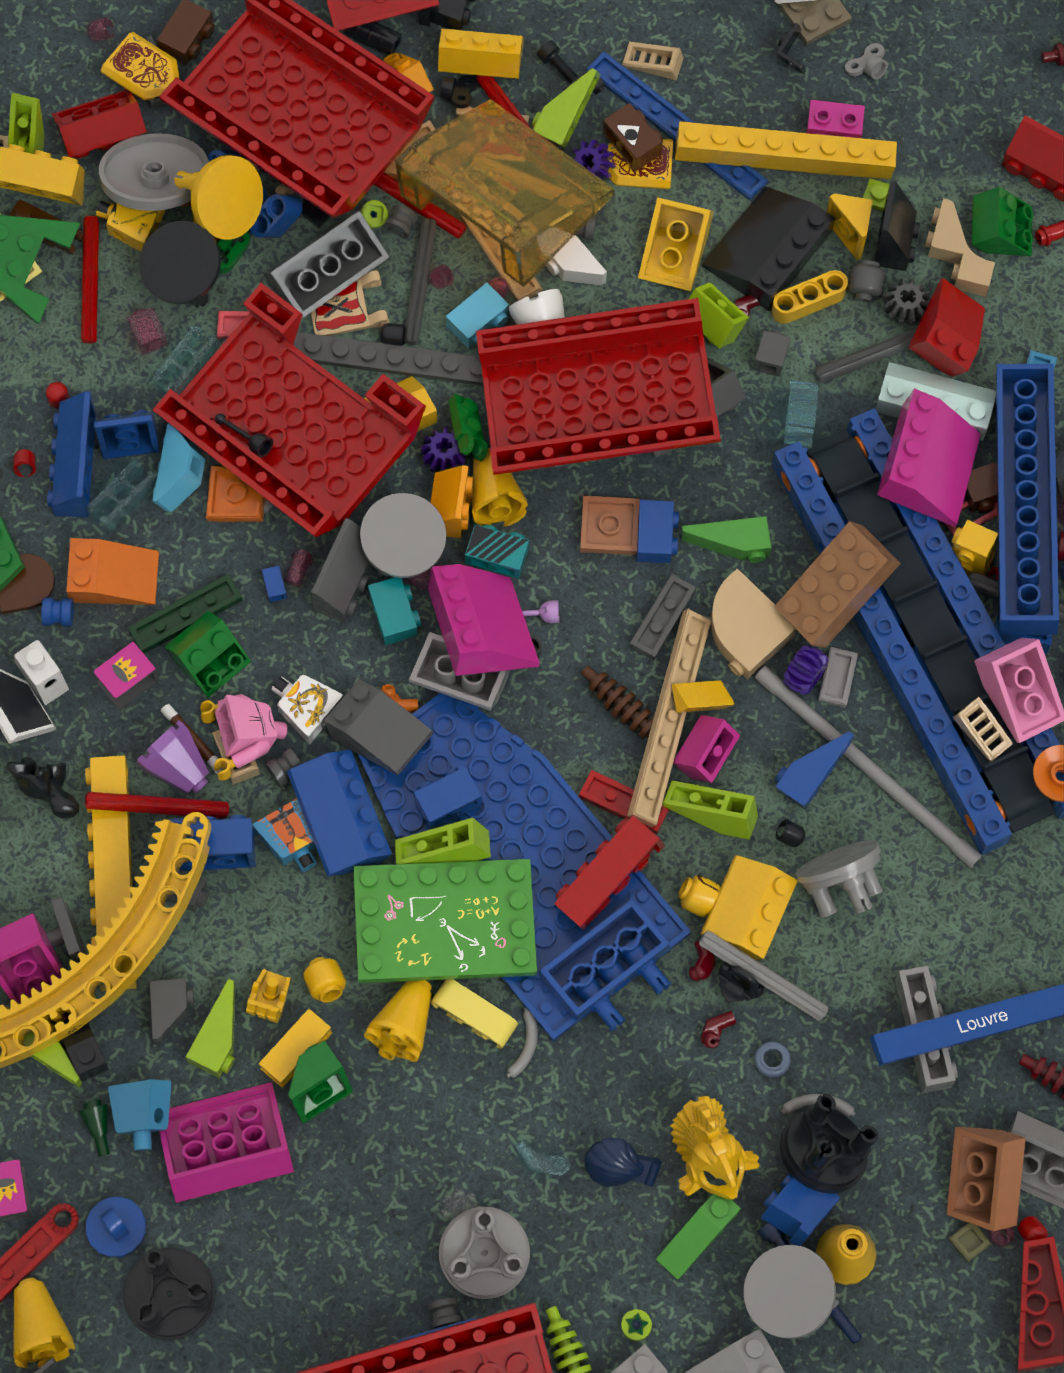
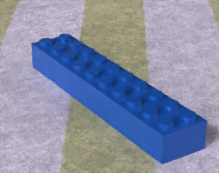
[995,364,1059,635]

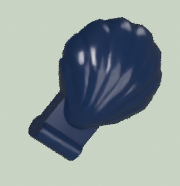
[585,1137,662,1187]

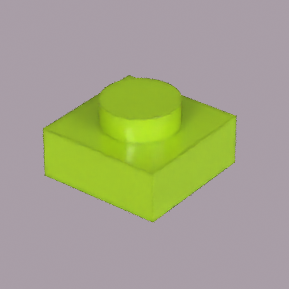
[863,178,890,212]

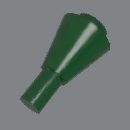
[78,1100,110,1157]

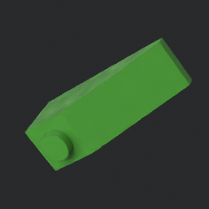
[681,516,771,563]
[656,1194,741,1280]

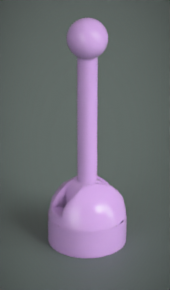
[522,600,560,623]

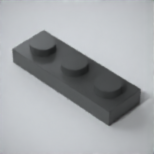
[630,574,696,661]

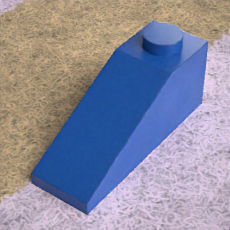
[774,732,854,809]

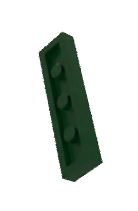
[128,574,243,654]

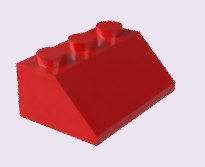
[52,89,147,158]
[1002,115,1064,202]

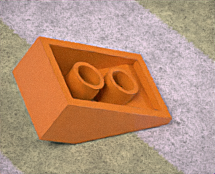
[66,538,159,605]

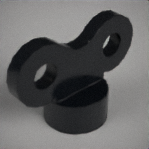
[440,75,478,108]

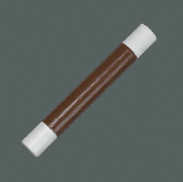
[161,704,223,774]

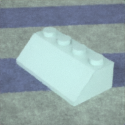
[876,362,996,441]

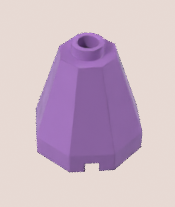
[136,720,209,794]

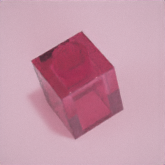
[127,307,168,356]

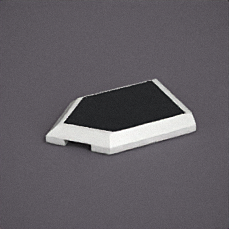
[0,669,56,744]

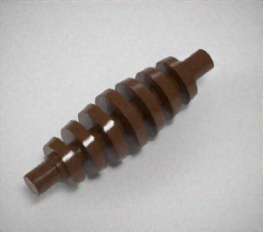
[581,666,654,739]

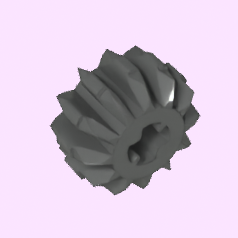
[883,278,930,326]

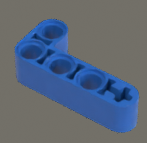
[208,150,302,238]

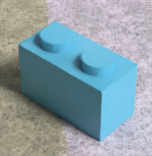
[446,283,509,349]

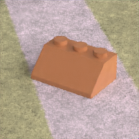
[947,1127,1026,1231]

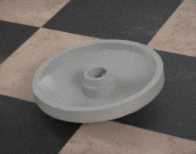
[99,133,209,211]

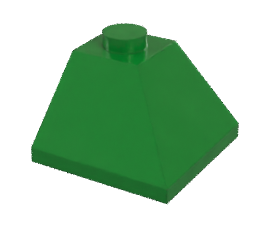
[288,1040,353,1124]

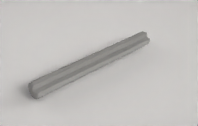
[699,930,829,1021]

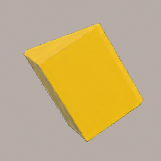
[826,194,873,260]

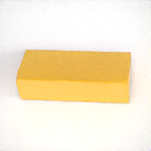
[672,680,734,713]

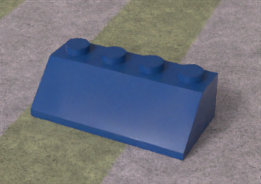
[47,392,96,517]
[287,750,392,877]

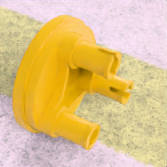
[174,155,263,240]

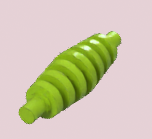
[545,1306,592,1373]

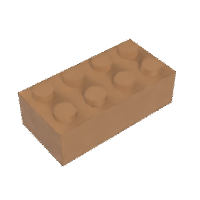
[774,521,901,648]

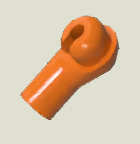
[380,684,418,713]

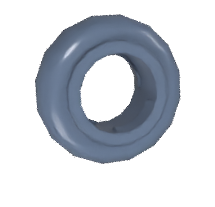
[754,1041,791,1078]

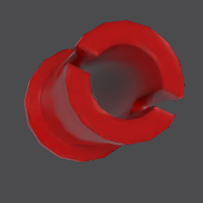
[1035,219,1064,247]

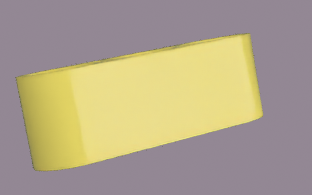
[430,979,518,1049]

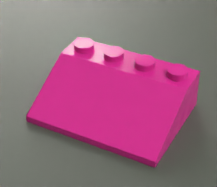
[877,388,981,527]
[428,564,540,676]
[159,1082,294,1203]

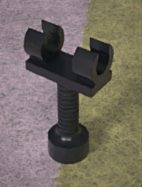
[537,40,605,95]

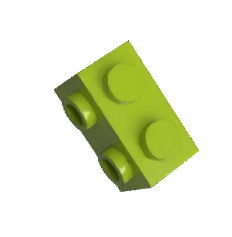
[689,282,749,349]

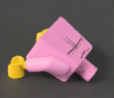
[200,694,287,781]

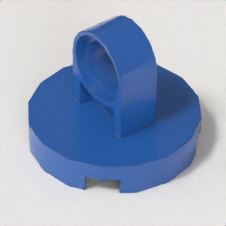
[86,1197,146,1258]

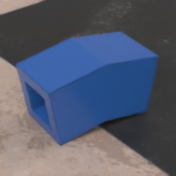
[262,565,287,602]

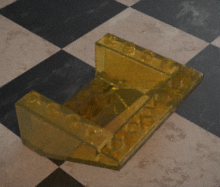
[395,99,615,287]

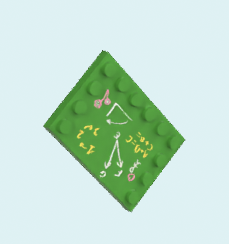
[354,859,537,983]

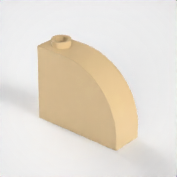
[711,569,797,680]

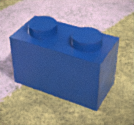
[637,500,679,563]
[414,766,482,830]

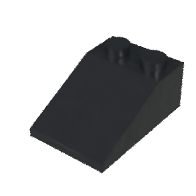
[874,181,920,271]

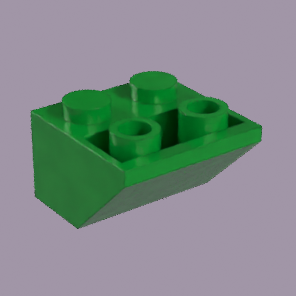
[972,186,1033,256]
[165,611,252,698]

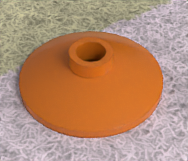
[1033,745,1064,802]

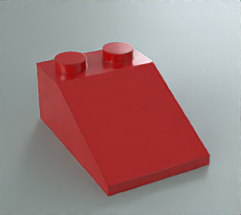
[908,278,985,377]

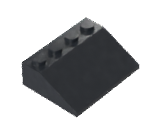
[702,186,835,311]

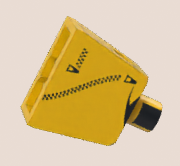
[96,200,166,252]

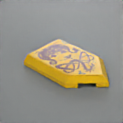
[101,32,179,101]
[591,139,673,189]

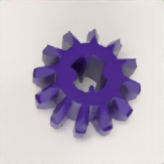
[568,139,616,187]
[420,426,468,473]
[784,645,828,695]

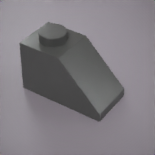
[150,978,194,1045]

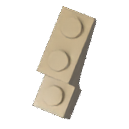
[925,198,995,297]

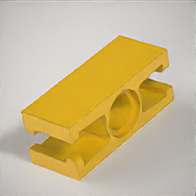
[259,1009,332,1088]

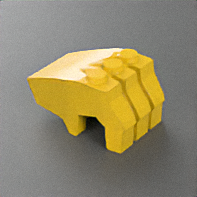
[246,969,291,1023]

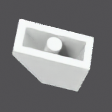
[545,232,607,285]

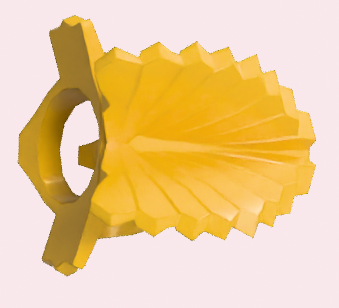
[670,1096,760,1200]

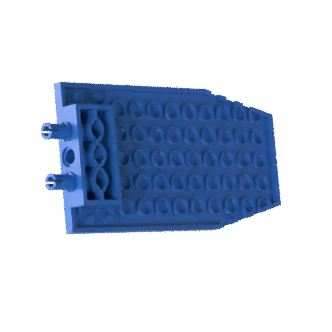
[358,693,691,1042]

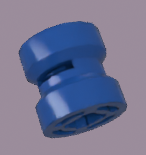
[41,597,74,627]

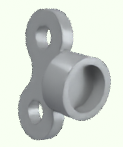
[845,43,888,80]

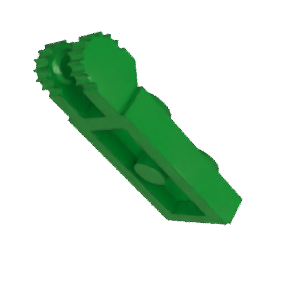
[448,393,488,461]

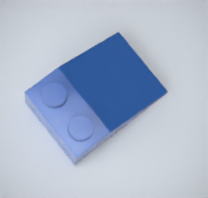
[94,410,160,459]

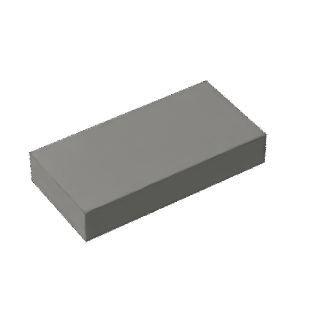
[818,647,858,708]

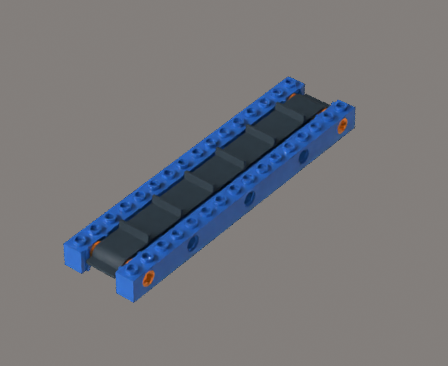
[772,408,1064,855]

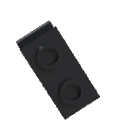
[419,0,475,30]

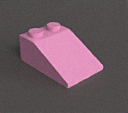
[974,638,1064,743]

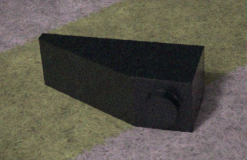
[55,1012,109,1082]

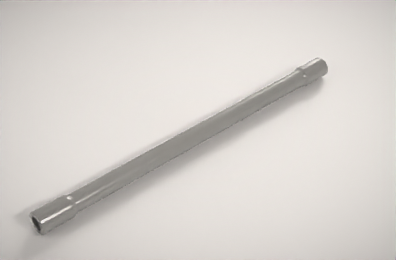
[754,666,982,868]

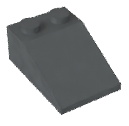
[324,679,433,776]

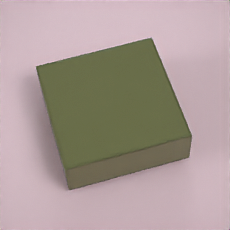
[948,1222,992,1263]

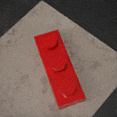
[579,770,670,835]

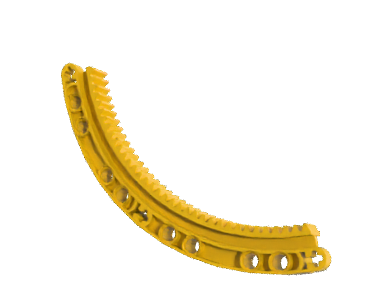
[0,812,211,1068]

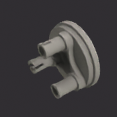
[360,493,446,579]
[796,840,883,918]
[439,1207,530,1299]
[744,1245,839,1339]

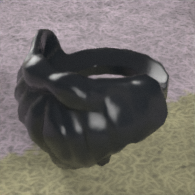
[719,962,764,1003]

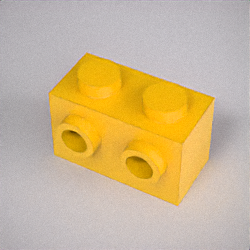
[951,520,999,575]

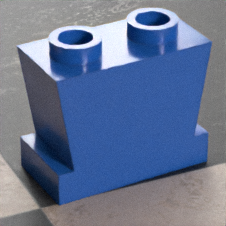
[761,1173,841,1246]

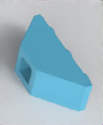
[152,424,206,512]

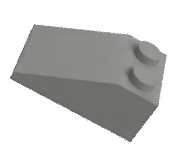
[684,1329,785,1373]

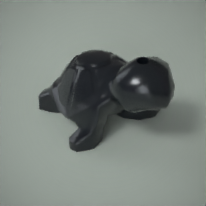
[6,757,80,819]

